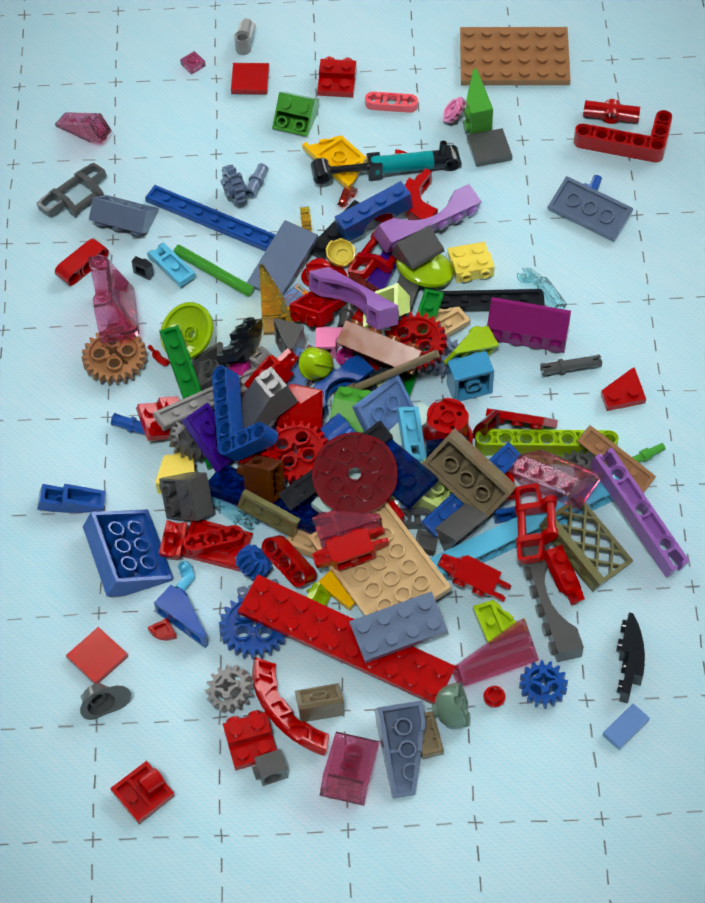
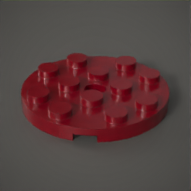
[312,432,398,517]

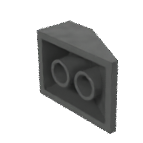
[241,367,298,428]

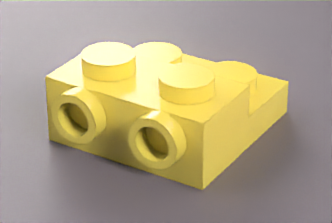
[447,241,495,283]

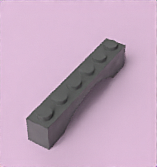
[523,544,584,662]

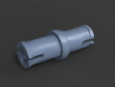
[245,163,269,198]

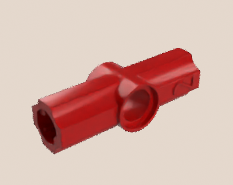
[583,99,641,124]

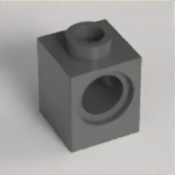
[252,749,288,786]

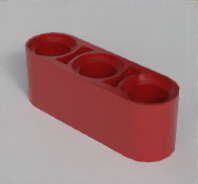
[55,238,109,286]
[261,535,317,587]

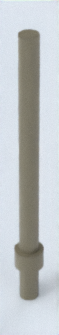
[334,350,440,396]

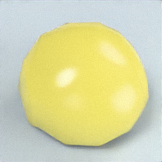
[326,238,356,268]

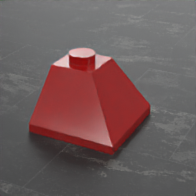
[275,383,323,431]

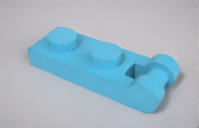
[147,243,196,288]
[396,407,426,464]

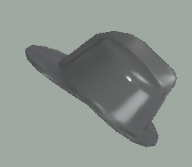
[80,683,131,720]

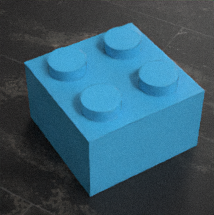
[447,351,494,402]

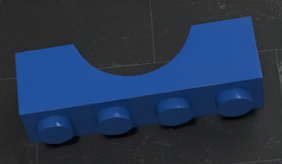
[334,181,413,241]
[313,354,374,419]

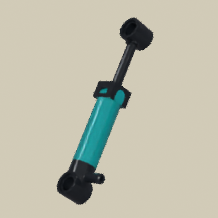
[310,140,462,185]

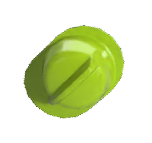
[299,347,334,381]

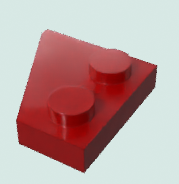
[601,367,646,411]

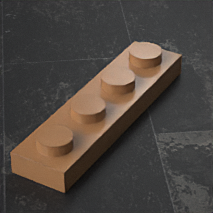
[576,425,656,493]

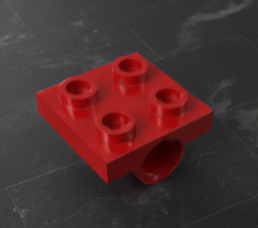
[110,760,175,825]

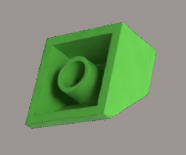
[329,386,372,433]

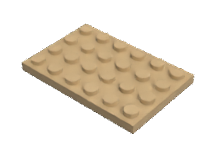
[308,502,452,616]

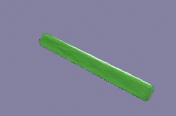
[173,244,254,297]

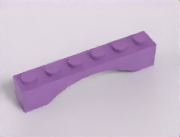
[374,184,482,253]
[309,267,399,330]

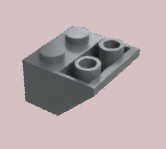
[159,472,214,521]

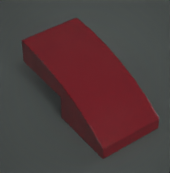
[472,410,500,439]

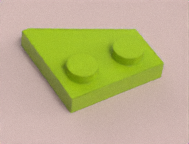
[473,600,528,647]

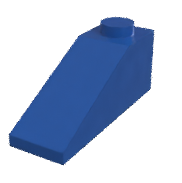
[154,585,208,648]

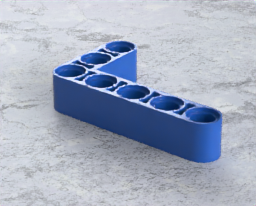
[212,365,278,461]

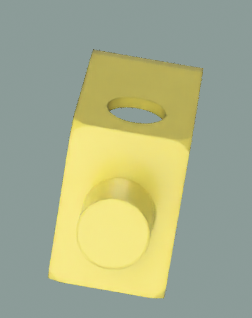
[156,449,195,494]

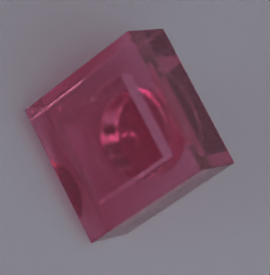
[180,51,206,75]

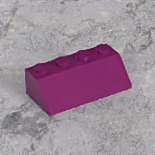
[487,297,571,353]

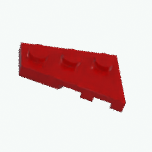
[486,408,558,429]

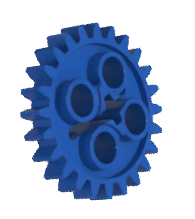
[219,593,286,660]

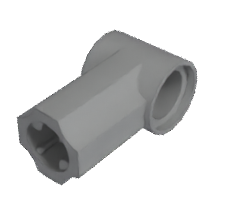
[234,18,256,55]

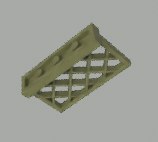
[539,495,633,592]

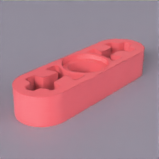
[365,91,418,113]

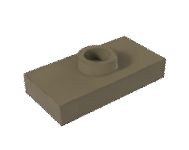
[421,711,444,759]

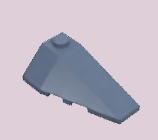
[374,700,426,799]

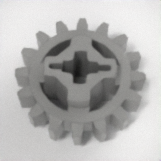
[205,665,254,713]

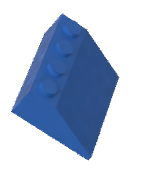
[83,509,174,597]

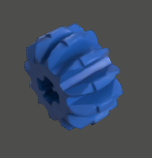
[235,544,272,581]

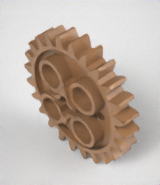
[81,327,147,385]

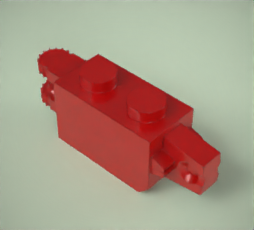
[241,348,299,400]
[312,526,390,572]
[437,554,512,602]

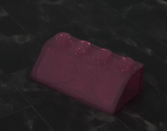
[509,449,603,509]

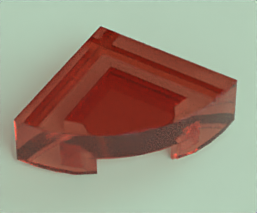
[337,186,358,208]

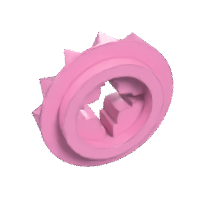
[443,97,466,124]

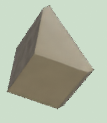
[295,683,344,722]

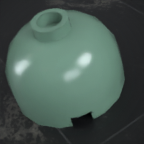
[432,682,471,728]

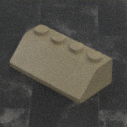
[422,428,517,521]

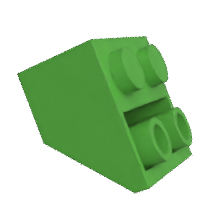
[272,91,320,136]

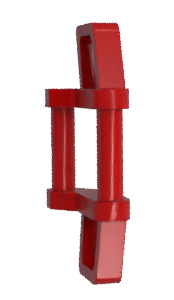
[347,222,397,279]
[515,483,558,564]

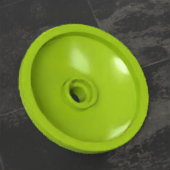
[396,254,453,288]
[160,302,213,359]

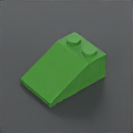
[463,68,493,134]

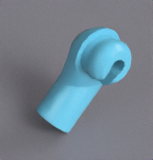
[175,560,195,591]

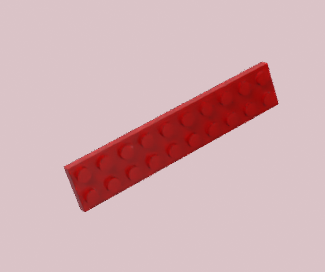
[238,574,456,704]

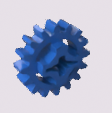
[519,660,568,709]

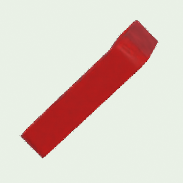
[574,110,672,163]

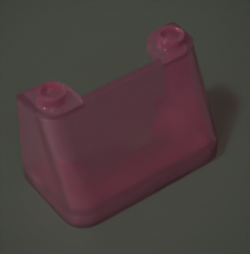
[88,255,140,343]

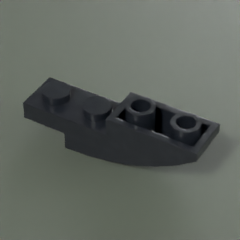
[216,317,263,364]
[616,612,645,703]

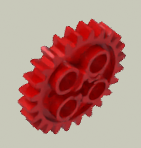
[384,311,448,374]
[262,420,328,485]

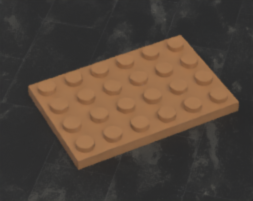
[460,27,571,85]

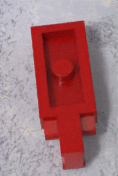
[544,544,585,605]

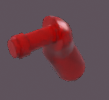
[148,345,169,367]

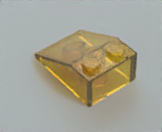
[259,264,291,335]

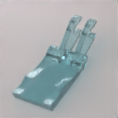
[517,268,567,308]
[211,486,260,531]

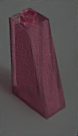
[453,618,539,686]

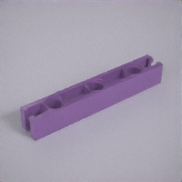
[590,448,690,578]

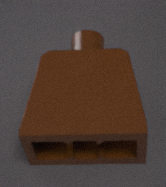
[237,456,284,504]

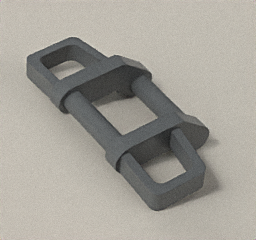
[37,163,107,217]

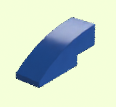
[37,483,106,513]

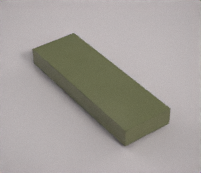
[237,489,301,538]

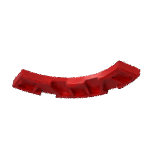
[252,657,329,756]

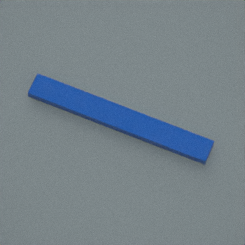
[145,185,276,251]

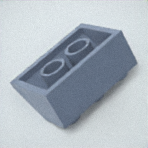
[89,195,159,236]

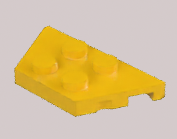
[302,135,366,191]

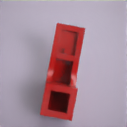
[404,168,438,220]

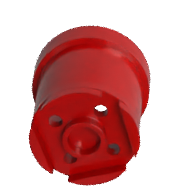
[422,398,473,458]

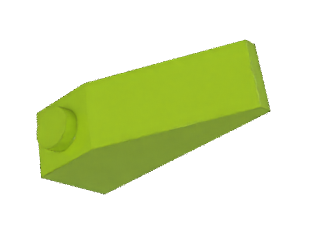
[444,326,499,365]

